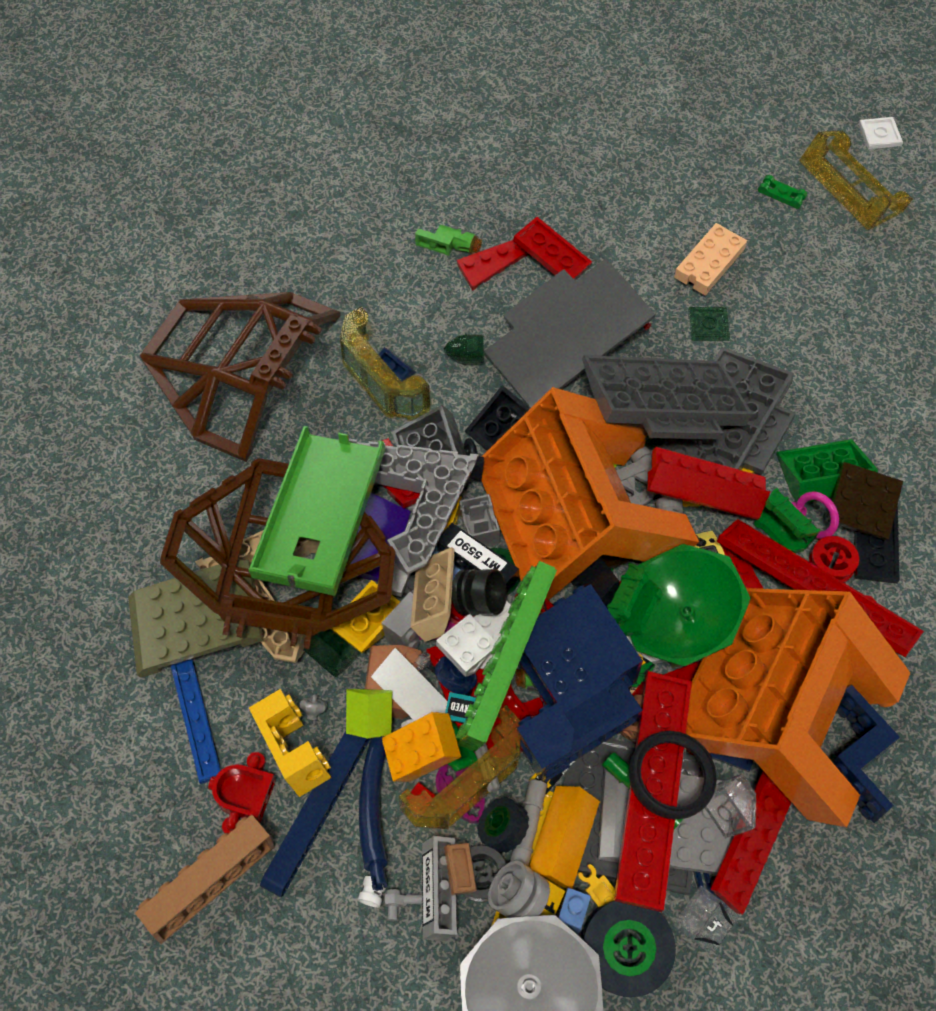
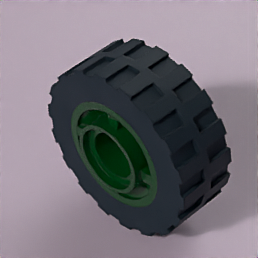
[477,797,529,853]

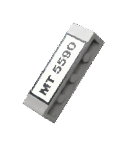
[422,836,457,941]

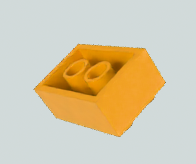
[382,712,461,782]

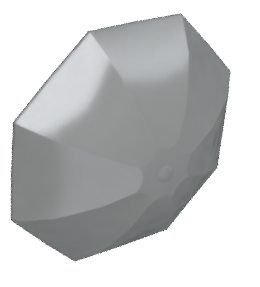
[460,915,603,1011]

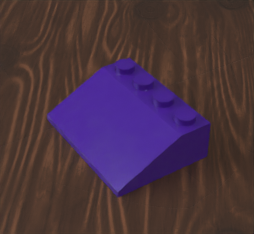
[351,493,411,582]

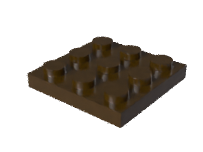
[827,462,903,540]

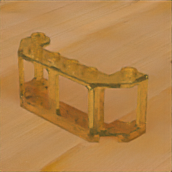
[399,705,521,829]

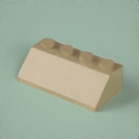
[410,547,455,642]

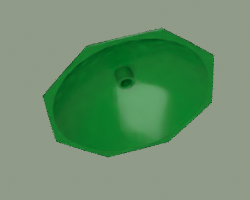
[630,544,751,666]

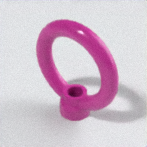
[792,492,839,539]

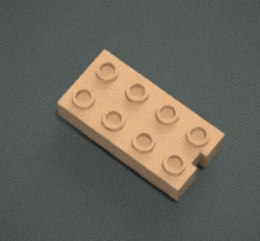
[674,223,747,296]

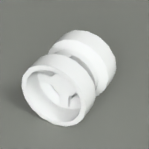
[358,876,386,908]

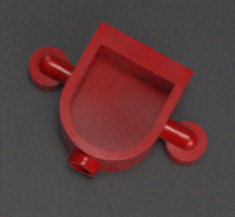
[208,752,276,834]

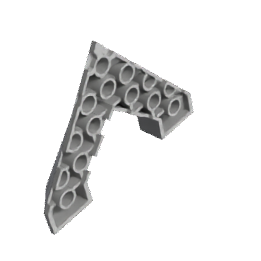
[349,439,479,575]

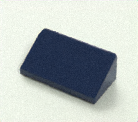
[373,347,416,385]

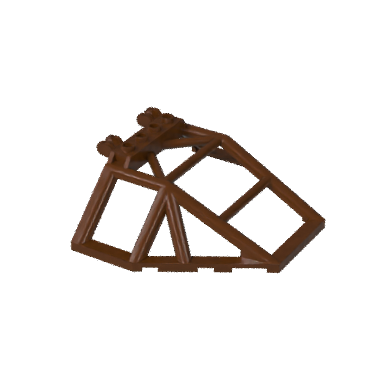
[140,292,341,462]
[160,458,396,649]

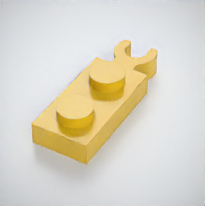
[577,864,615,908]

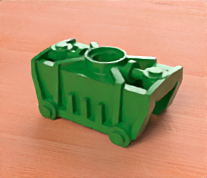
[753,488,821,553]
[607,563,664,636]

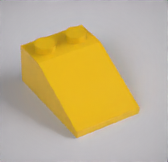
[330,580,400,653]

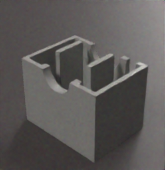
[459,494,500,547]

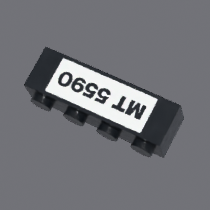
[437,523,520,592]

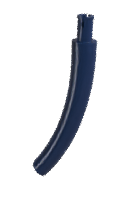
[359,731,393,891]

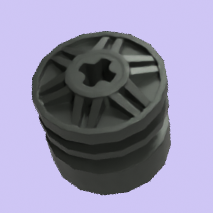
[452,569,507,616]

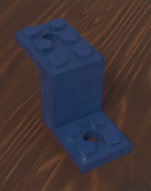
[833,685,900,823]

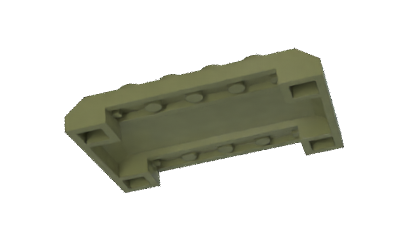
[128,560,264,677]

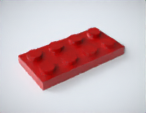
[513,217,592,280]

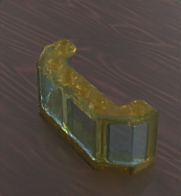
[340,306,430,421]

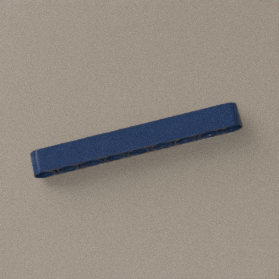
[260,731,371,898]

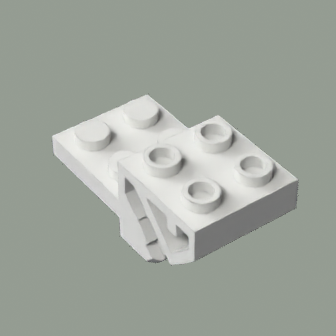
[436,601,511,677]

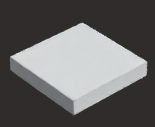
[859,117,903,149]

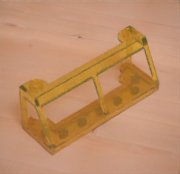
[799,131,913,230]

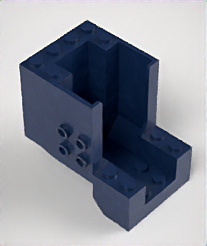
[517,584,643,783]

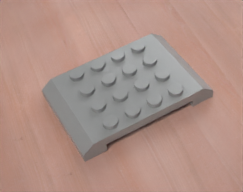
[598,768,740,877]

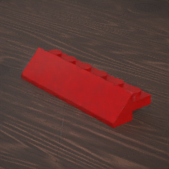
[647,447,770,520]

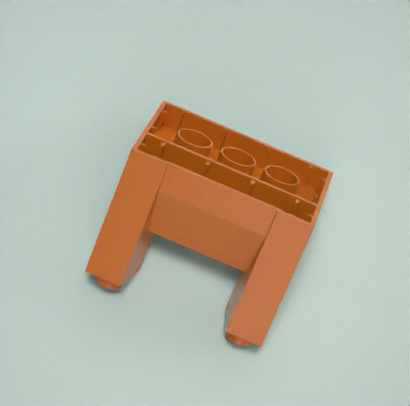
[481,387,699,600]
[684,588,910,828]

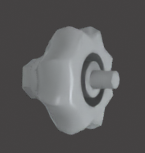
[300,695,328,720]

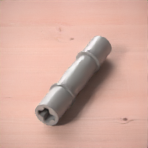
[510,780,547,866]

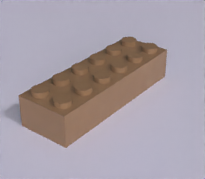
[135,815,275,944]

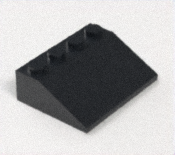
[465,385,530,450]

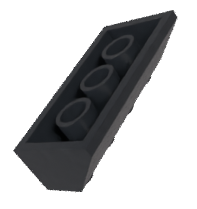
[571,557,619,609]

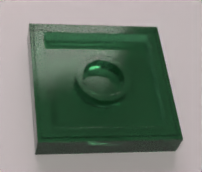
[688,307,730,341]

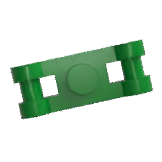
[758,175,808,209]

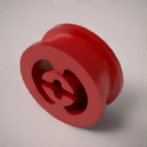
[809,536,859,583]

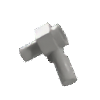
[383,889,422,921]

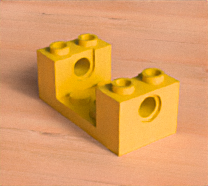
[249,689,331,797]

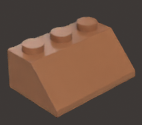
[365,645,421,720]

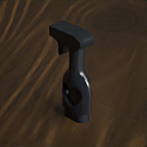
[464,438,484,479]

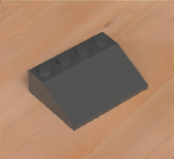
[391,405,474,484]

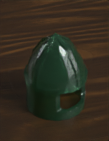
[444,333,484,364]

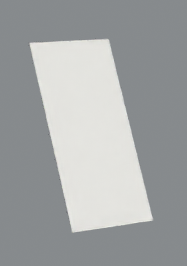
[371,648,447,721]

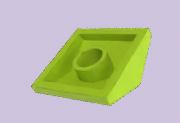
[346,689,392,738]

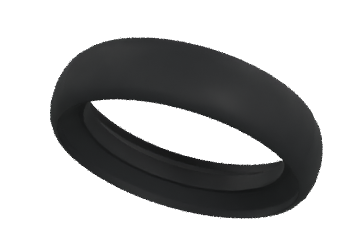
[629,731,717,819]

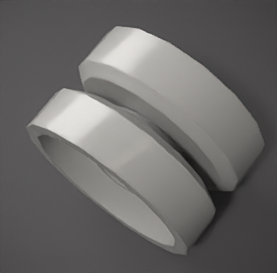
[488,861,550,918]

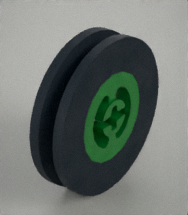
[581,901,676,997]

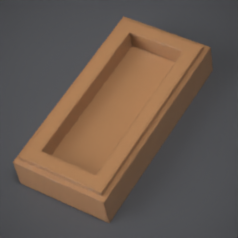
[444,843,477,895]

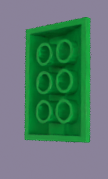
[776,439,878,503]

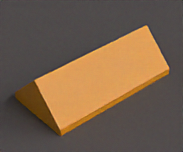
[529,786,600,889]

